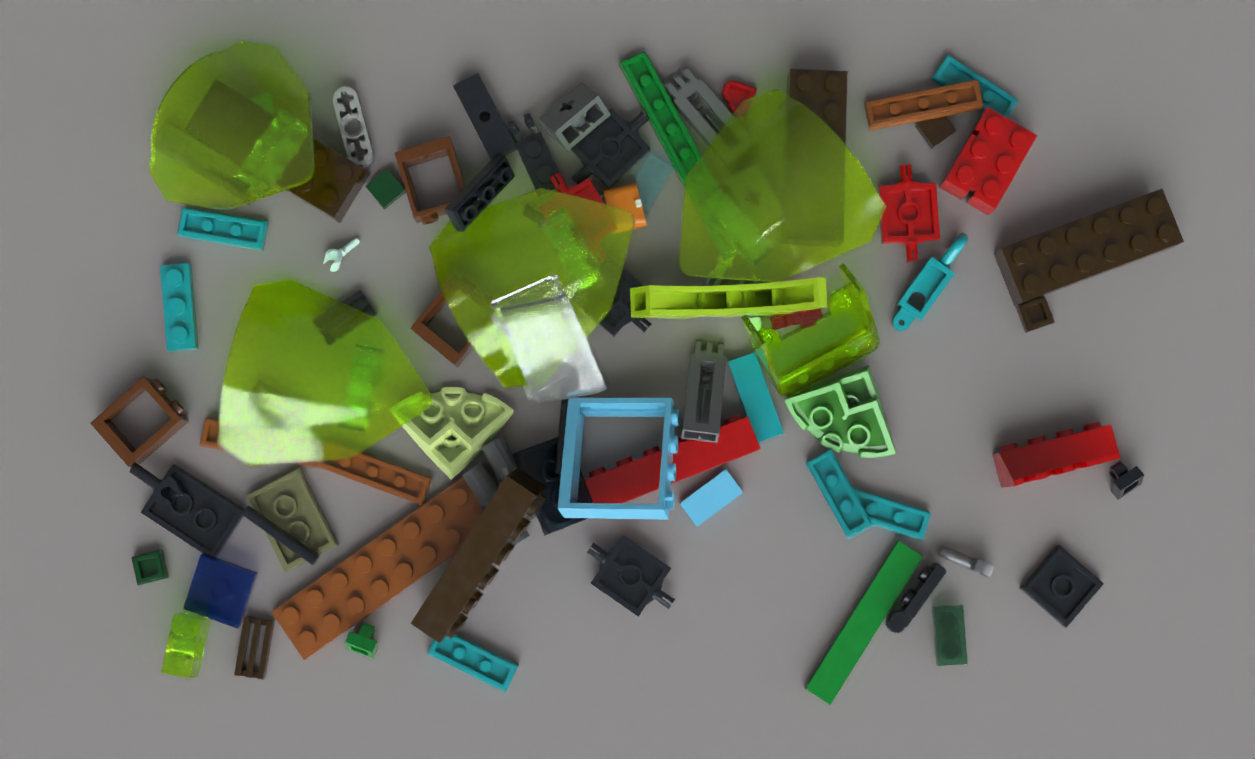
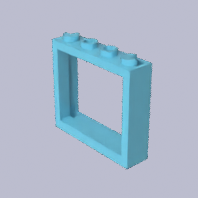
[558,398,680,519]

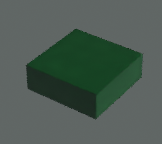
[365,168,406,210]
[131,550,169,585]

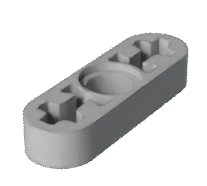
[332,86,374,168]

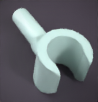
[323,237,360,272]

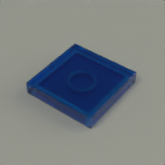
[183,553,258,629]

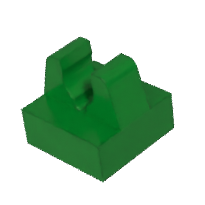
[345,623,378,659]

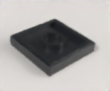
[1020,545,1104,628]

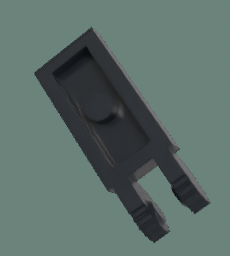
[507,113,560,196]
[885,563,947,634]

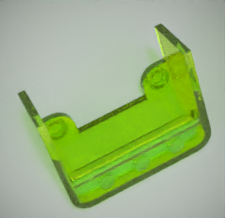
[741,263,880,397]

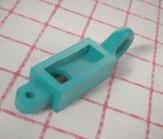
[892,232,968,331]

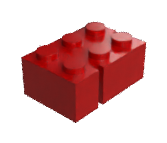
[939,107,1038,215]

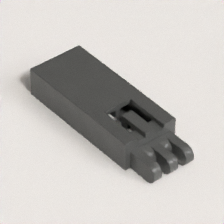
[664,67,756,169]
[681,340,727,443]

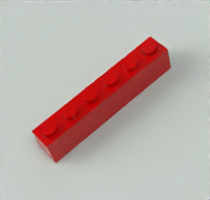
[585,414,761,504]

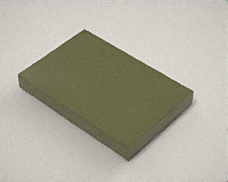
[246,468,339,572]

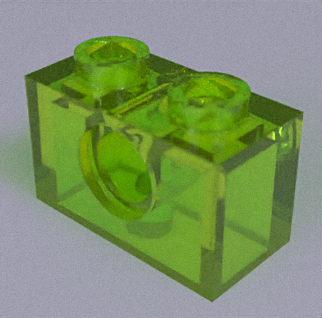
[161,613,211,679]

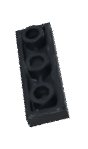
[453,73,517,159]
[445,153,515,232]

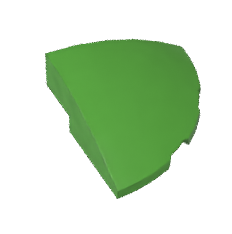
[784,365,896,458]

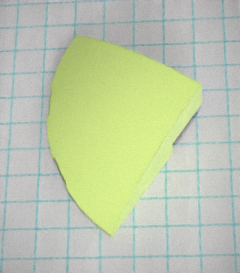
[390,387,514,480]

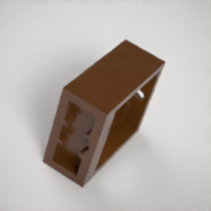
[394,136,466,225]
[410,275,501,368]
[90,376,189,467]

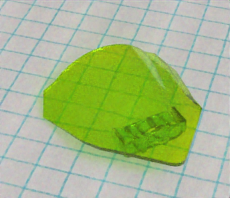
[149,41,315,210]
[679,88,886,282]
[429,188,635,387]
[218,279,432,466]

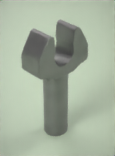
[940,546,995,578]

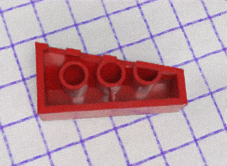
[992,421,1121,488]

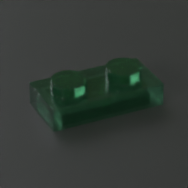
[932,605,968,666]

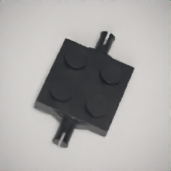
[570,108,650,189]
[571,256,652,337]
[587,535,675,617]

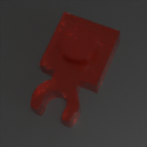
[770,308,823,330]

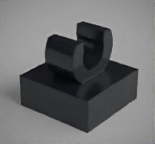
[1109,461,1144,499]

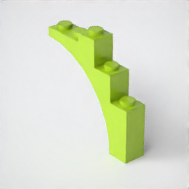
[630,277,827,319]

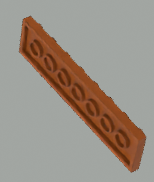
[271,477,484,660]

